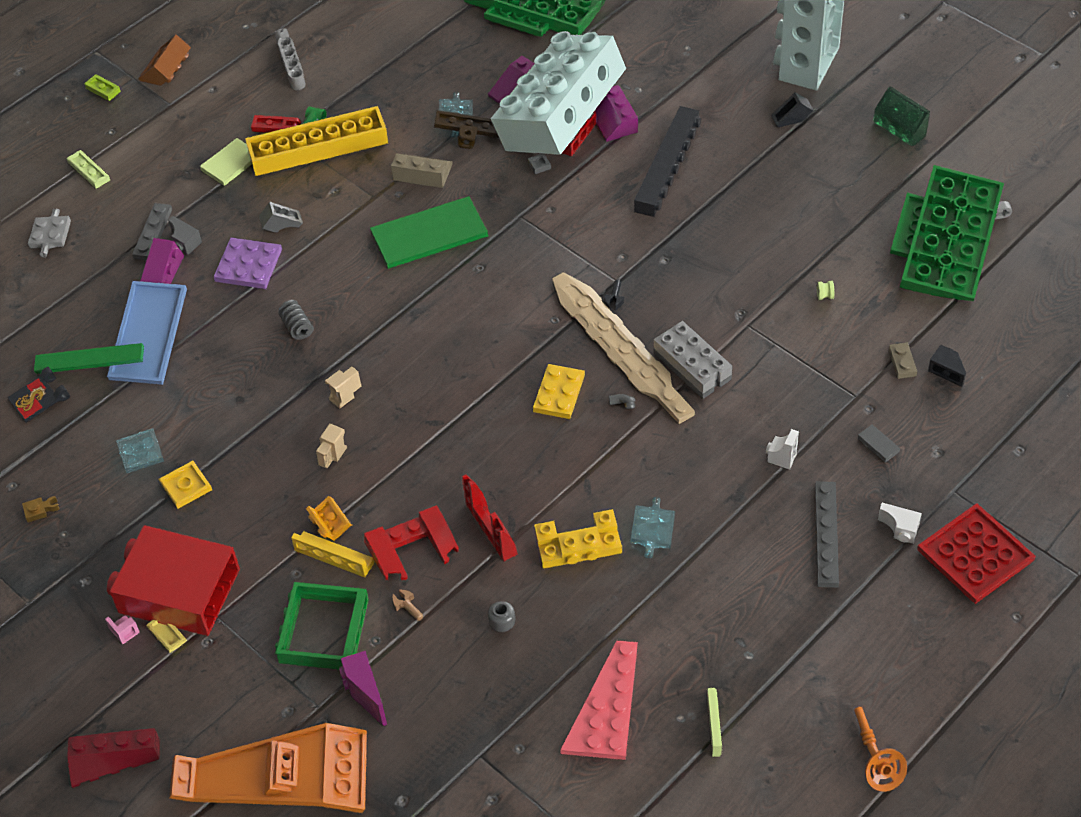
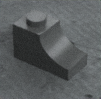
[259,202,303,233]
[168,216,202,255]

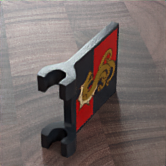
[7,367,71,423]

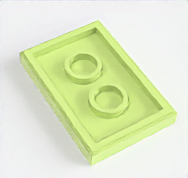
[200,138,252,186]

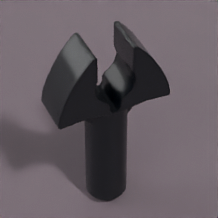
[604,280,624,310]

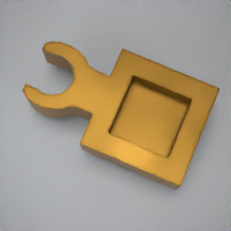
[22,496,60,523]

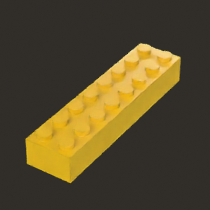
[245,106,388,176]

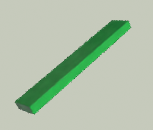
[34,343,144,374]

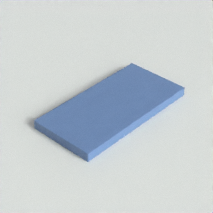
[107,281,187,385]

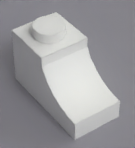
[766,429,799,469]
[878,503,922,544]

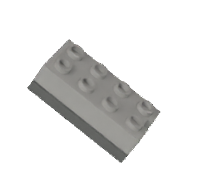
[654,321,732,399]

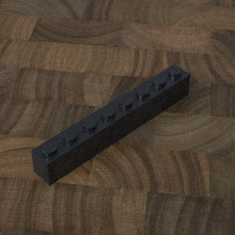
[634,106,701,217]

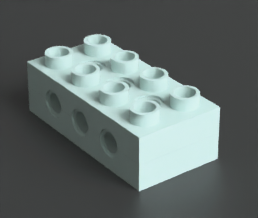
[773,0,844,90]
[491,31,626,155]

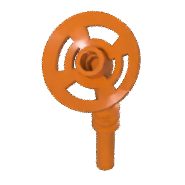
[854,707,907,791]

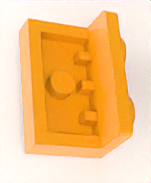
[306,496,352,541]

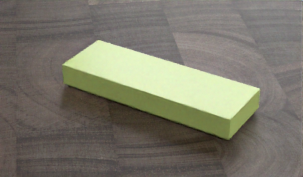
[66,150,110,189]
[707,688,722,757]

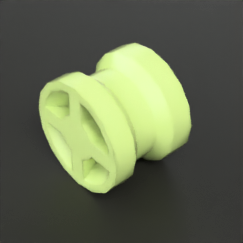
[817,281,834,300]

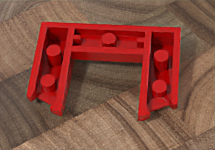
[462,474,518,562]
[364,505,459,580]

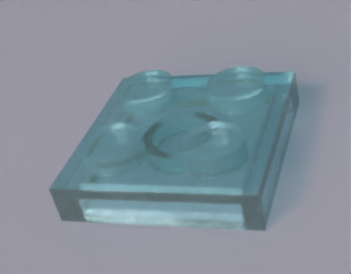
[116,428,164,473]

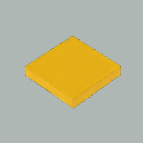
[159,461,212,509]

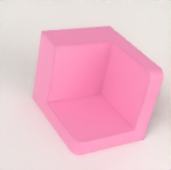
[105,616,140,645]

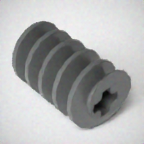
[278,300,314,340]

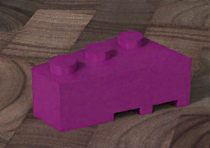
[140,238,184,284]

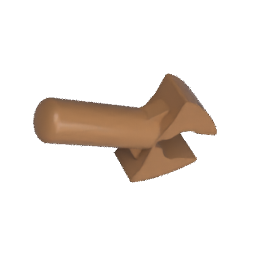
[393,589,423,621]

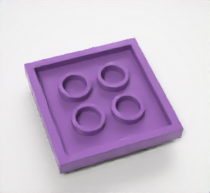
[214,238,282,289]

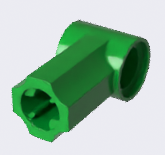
[302,106,327,124]

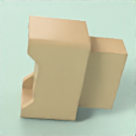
[325,367,361,409]
[316,424,347,469]

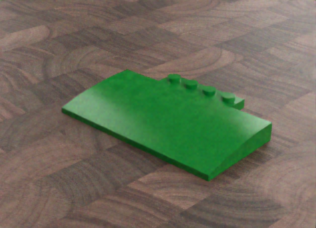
[464,0,606,37]
[890,165,1004,301]

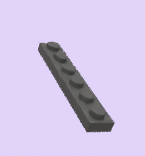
[815,481,839,588]

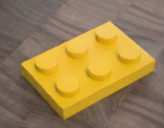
[533,364,585,419]

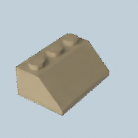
[391,154,452,188]

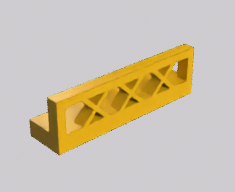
[291,531,374,578]

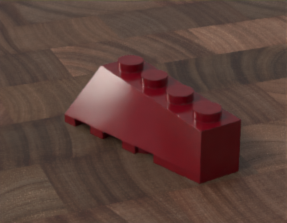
[67,728,160,788]

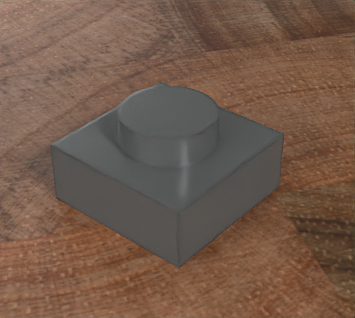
[528,153,551,174]

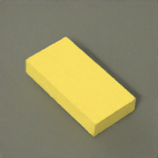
[146,620,187,653]

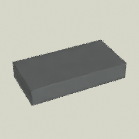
[858,425,900,463]

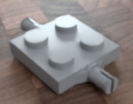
[28,208,71,257]

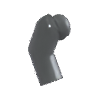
[609,394,636,409]

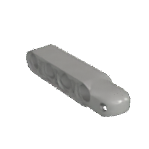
[275,28,305,90]

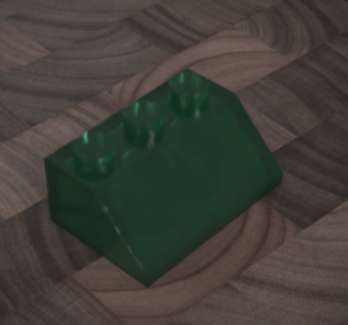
[873,86,930,147]

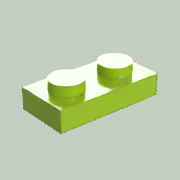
[84,74,121,101]

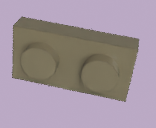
[889,342,917,379]

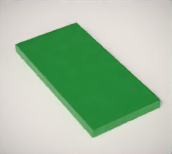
[370,196,488,269]

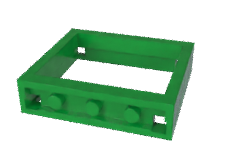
[275,582,369,670]

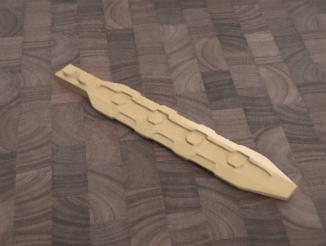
[552,272,695,424]

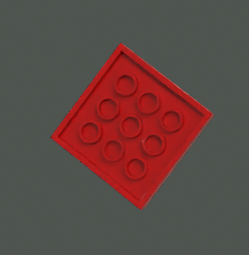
[917,503,1036,604]

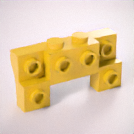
[534,509,622,569]

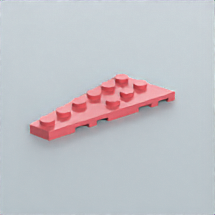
[561,641,638,760]

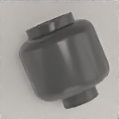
[488,601,516,632]

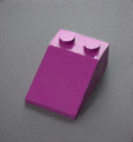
[488,56,535,104]
[339,651,387,726]

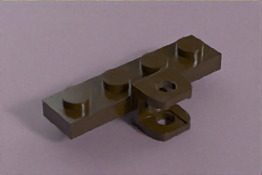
[434,110,499,149]

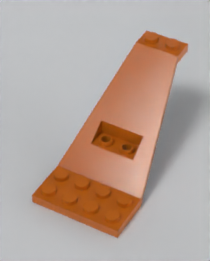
[170,723,367,813]

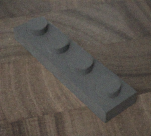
[133,203,172,260]

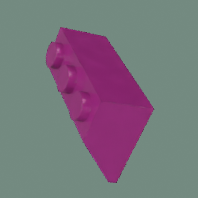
[594,85,638,142]

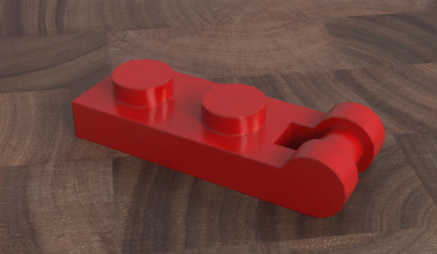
[251,115,301,133]

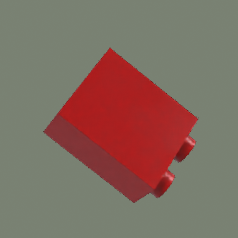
[107,525,240,636]

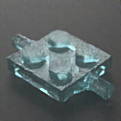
[439,92,473,137]
[630,497,675,558]

